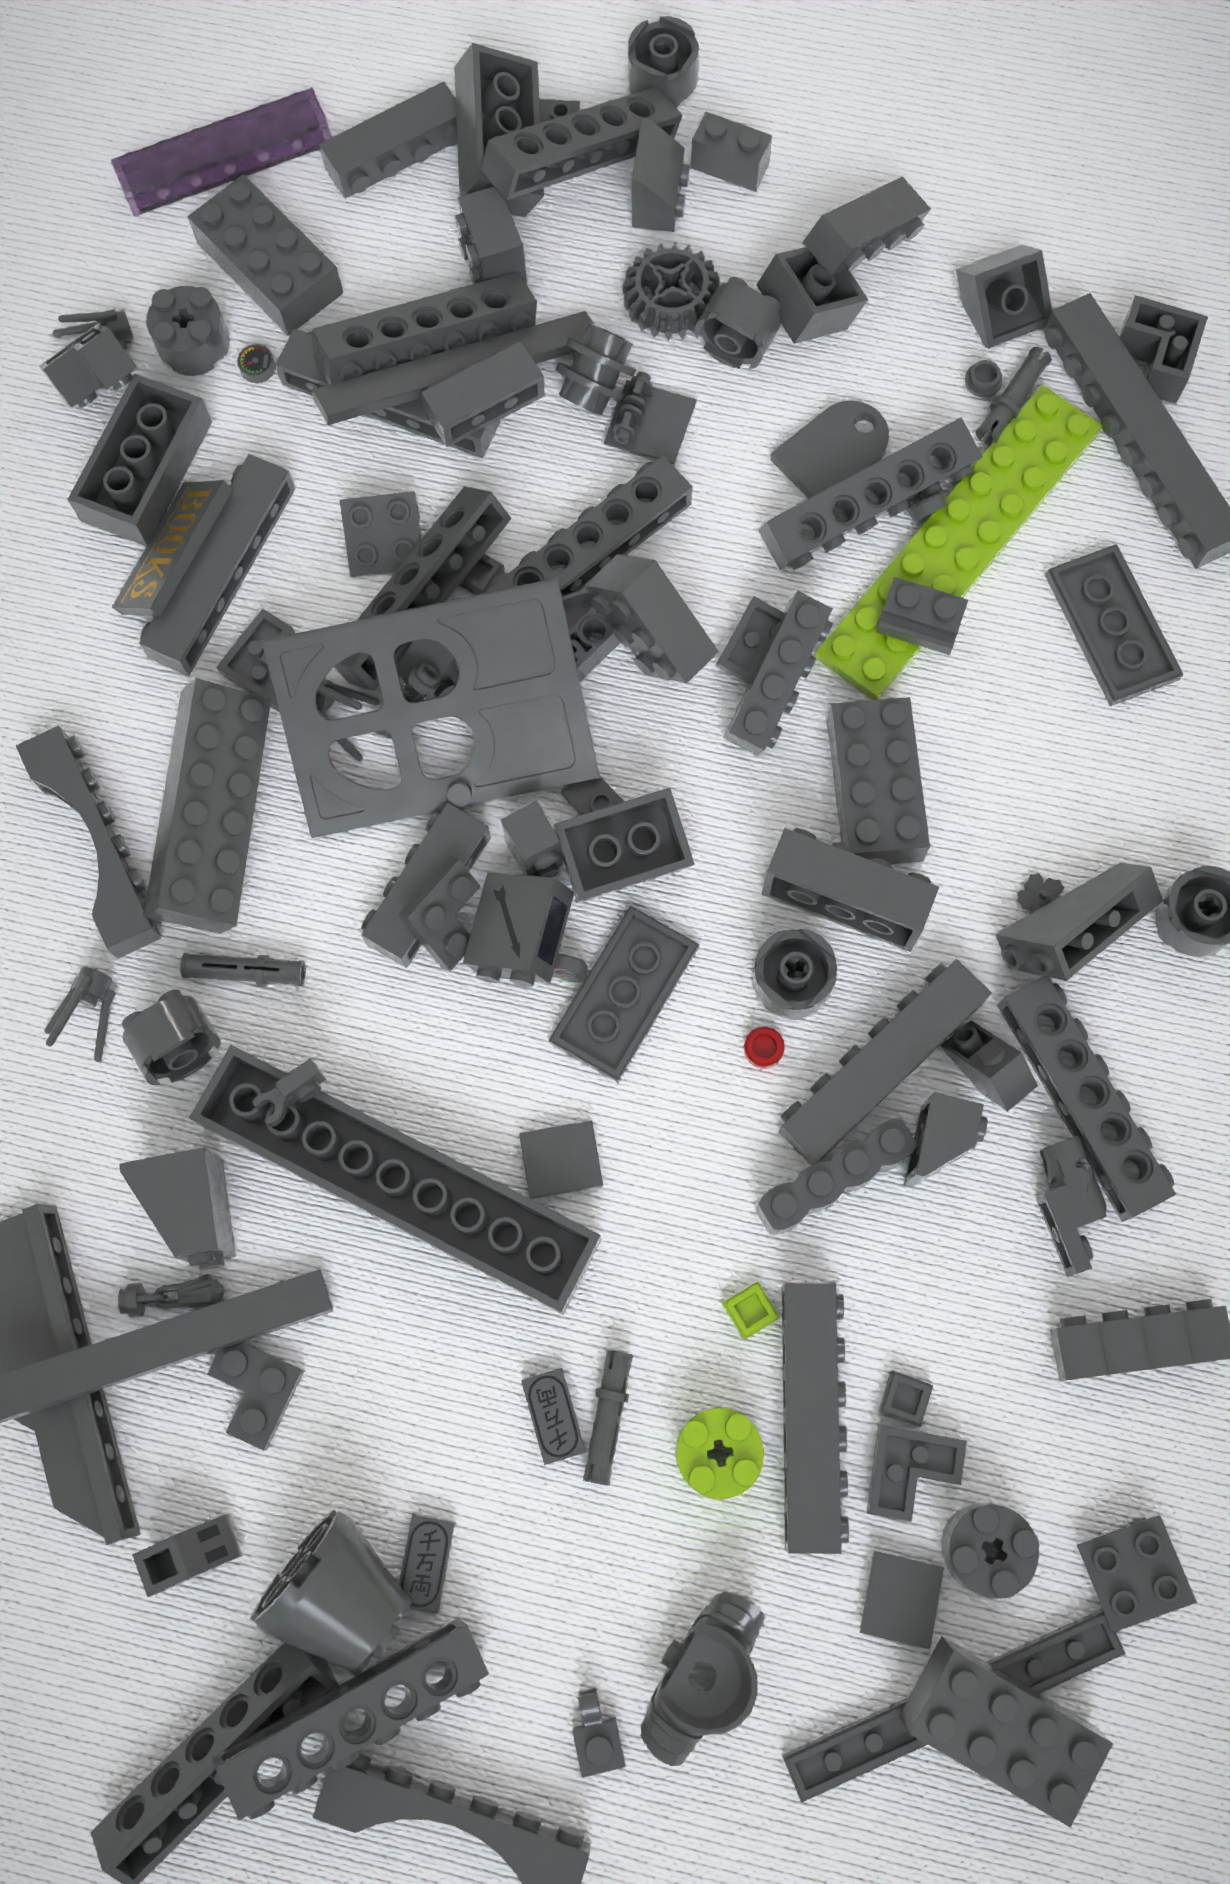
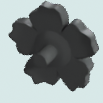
[1017,873,1065,914]

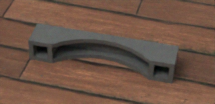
[15,725,162,959]
[312,1753,591,1884]

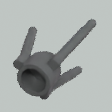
[52,309,133,350]
[316,678,379,761]
[44,966,116,1062]

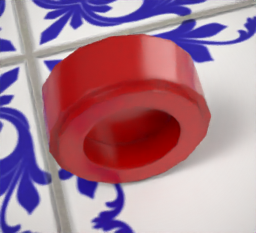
[743,1027,785,1069]

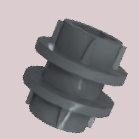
[555,323,636,415]

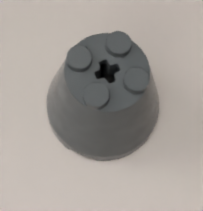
[250,1510,413,1676]

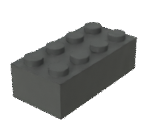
[454,43,544,217]
[187,174,343,336]
[67,373,212,546]
[827,697,930,864]
[762,828,939,952]
[899,1636,1114,1828]

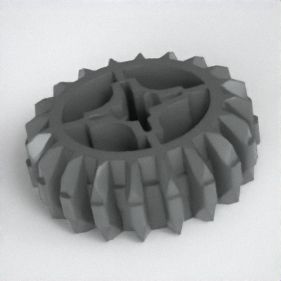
[622,242,720,341]

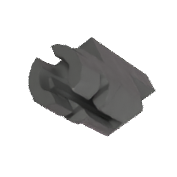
[1036,1136,1107,1277]

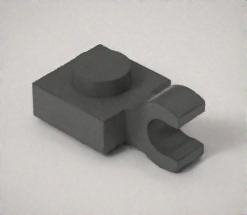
[252,1058,327,1127]
[572,1688,626,1778]

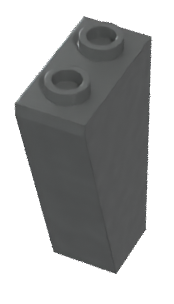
[996,863,1163,981]

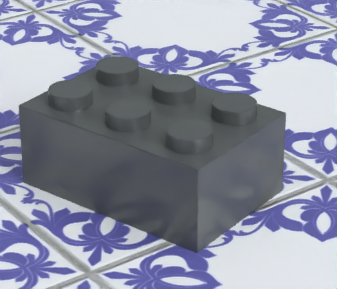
[585,554,719,684]
[553,787,695,903]

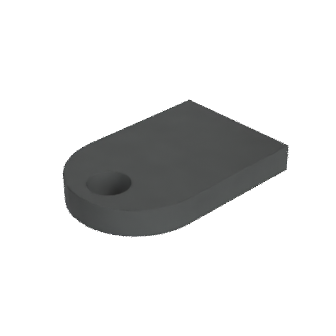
[770,401,889,499]

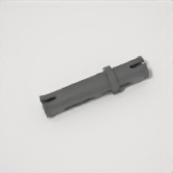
[976,346,1052,445]
[180,953,306,987]
[583,1350,633,1486]

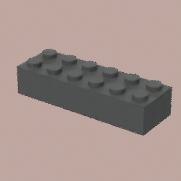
[143,678,271,934]

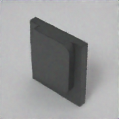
[519,1120,603,1199]
[859,1551,944,1649]

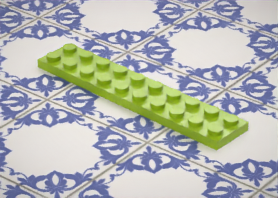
[815,384,1103,700]

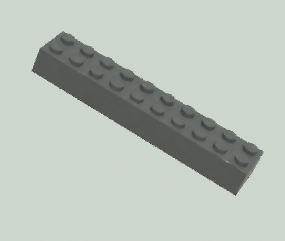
[189,1045,602,1315]

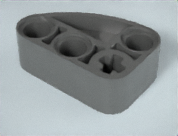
[562,589,621,682]

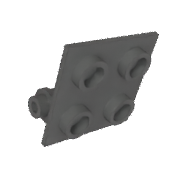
[604,372,697,465]
[339,491,421,577]
[1077,1514,1197,1633]

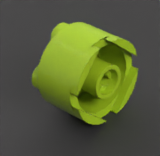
[675,1408,764,1499]

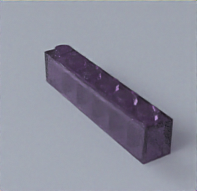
[111,87,331,217]

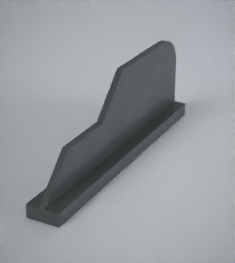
[0,1204,141,1545]

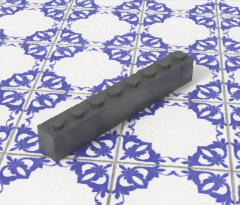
[1044,293,1230,569]

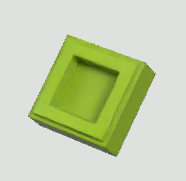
[722,1281,780,1341]

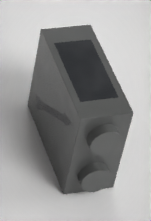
[462,873,574,987]

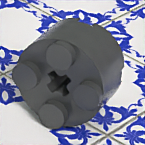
[628,16,699,108]
[694,277,781,369]
[146,286,230,376]
[1156,866,1230,957]
[752,929,837,1020]
[121,990,221,1085]
[941,1503,1040,1599]

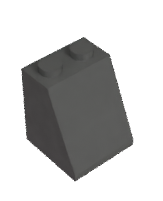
[119,1147,236,1270]

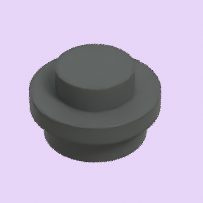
[965,360,1003,398]

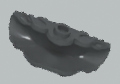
[640,1592,765,1766]

